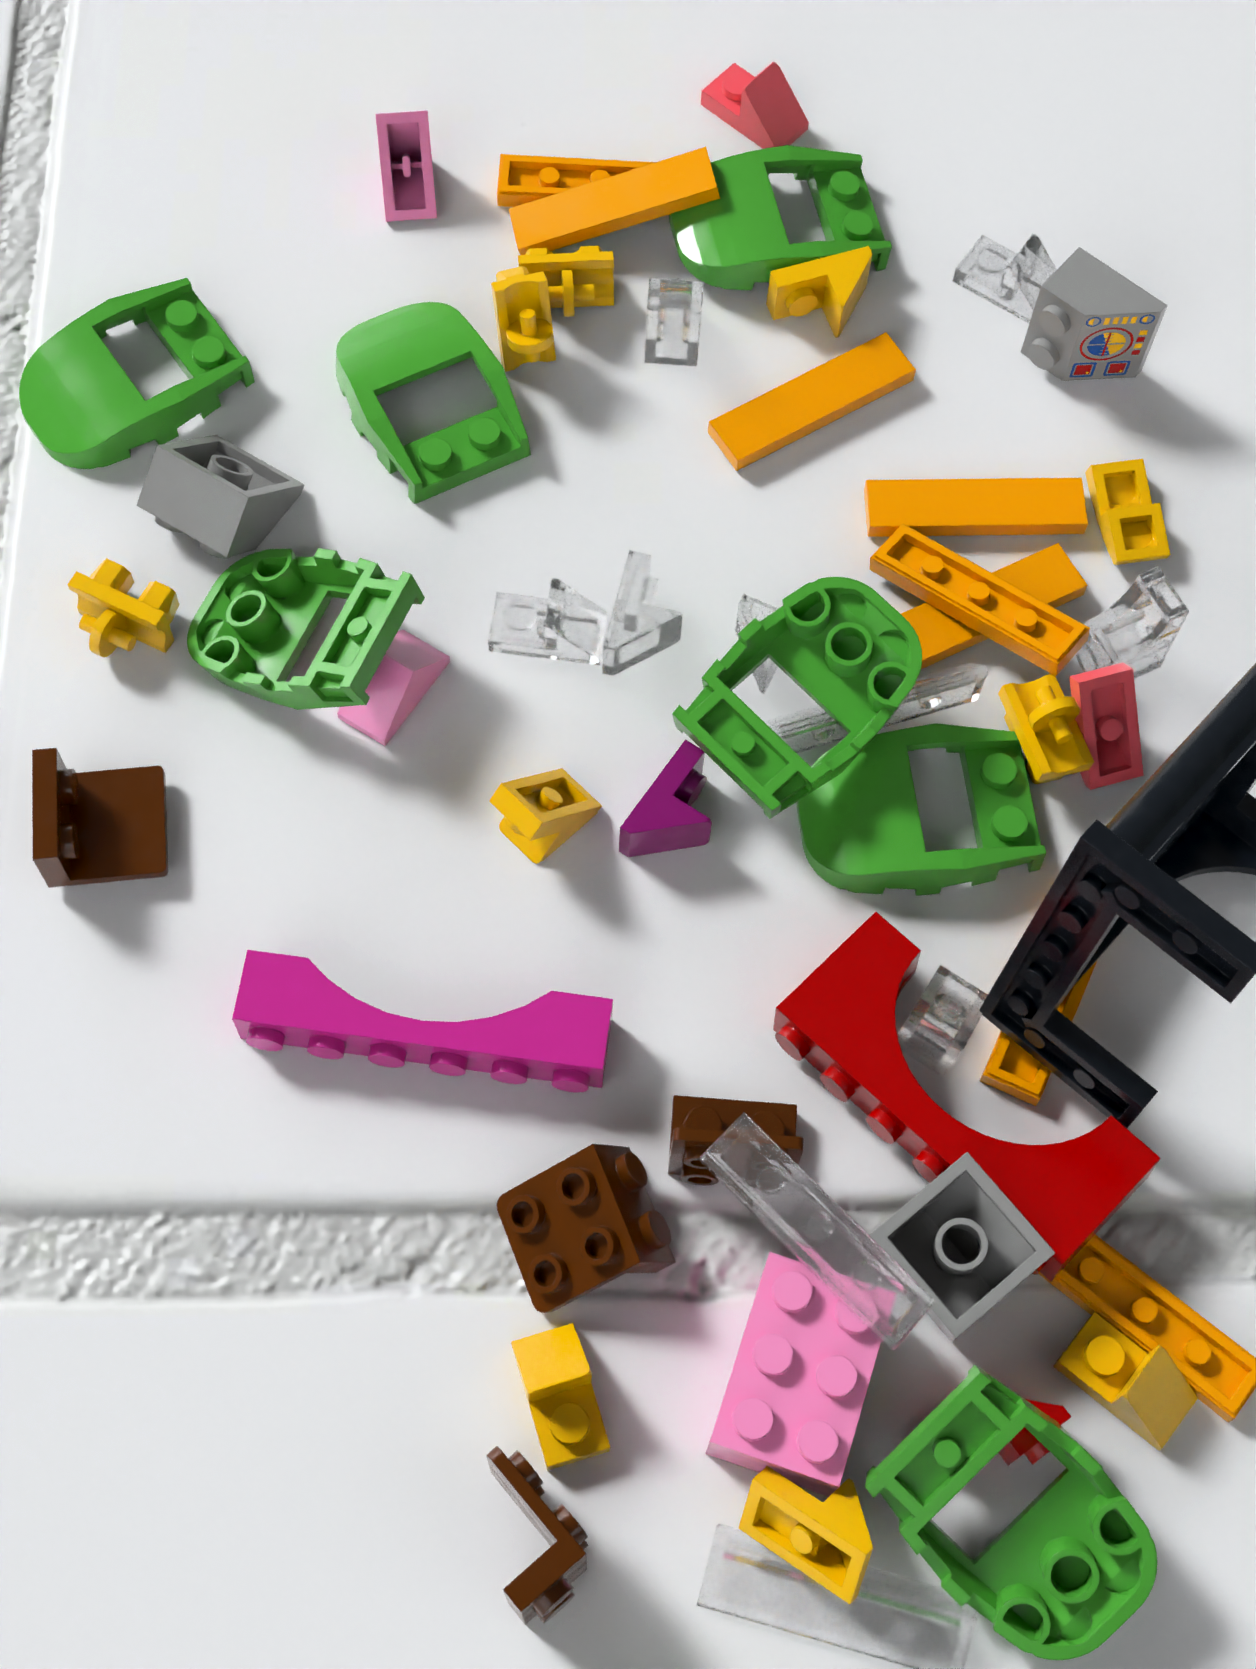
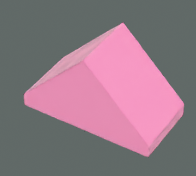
[375,110,437,222]
[337,630,450,746]

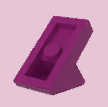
[619,739,712,857]

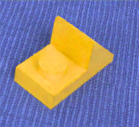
[766,246,873,338]
[489,768,602,864]
[1053,1312,1198,1451]
[511,1323,611,1471]
[738,1466,873,1604]

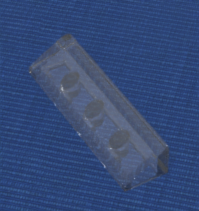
[764,663,988,753]
[698,1112,935,1351]
[697,1524,978,1669]

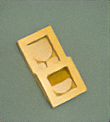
[1085,459,1171,565]

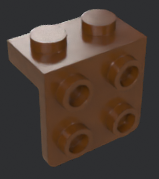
[497,1144,676,1313]
[486,1446,588,1625]

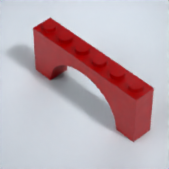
[773,912,1161,1282]

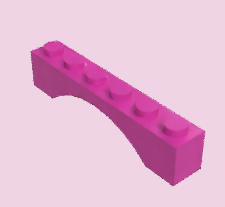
[232,950,613,1093]

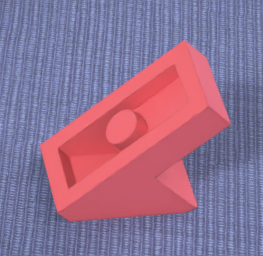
[701,62,809,149]
[1069,662,1144,790]

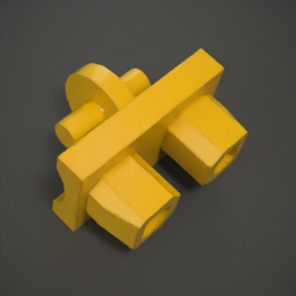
[518,246,614,317]
[491,266,556,372]
[67,558,180,657]
[998,674,1094,785]

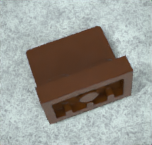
[32,748,168,888]
[668,1095,804,1190]

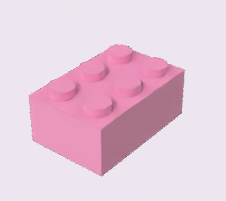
[705,1252,895,1497]

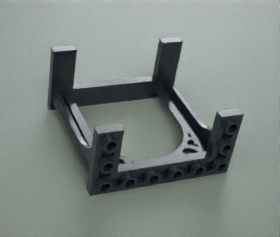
[978,663,1256,1128]

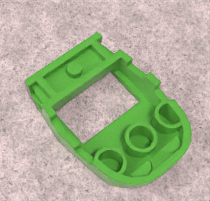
[669,145,892,290]
[19,278,255,469]
[336,302,531,504]
[187,548,425,710]
[672,577,922,819]
[797,723,1046,896]
[865,1365,1157,1660]

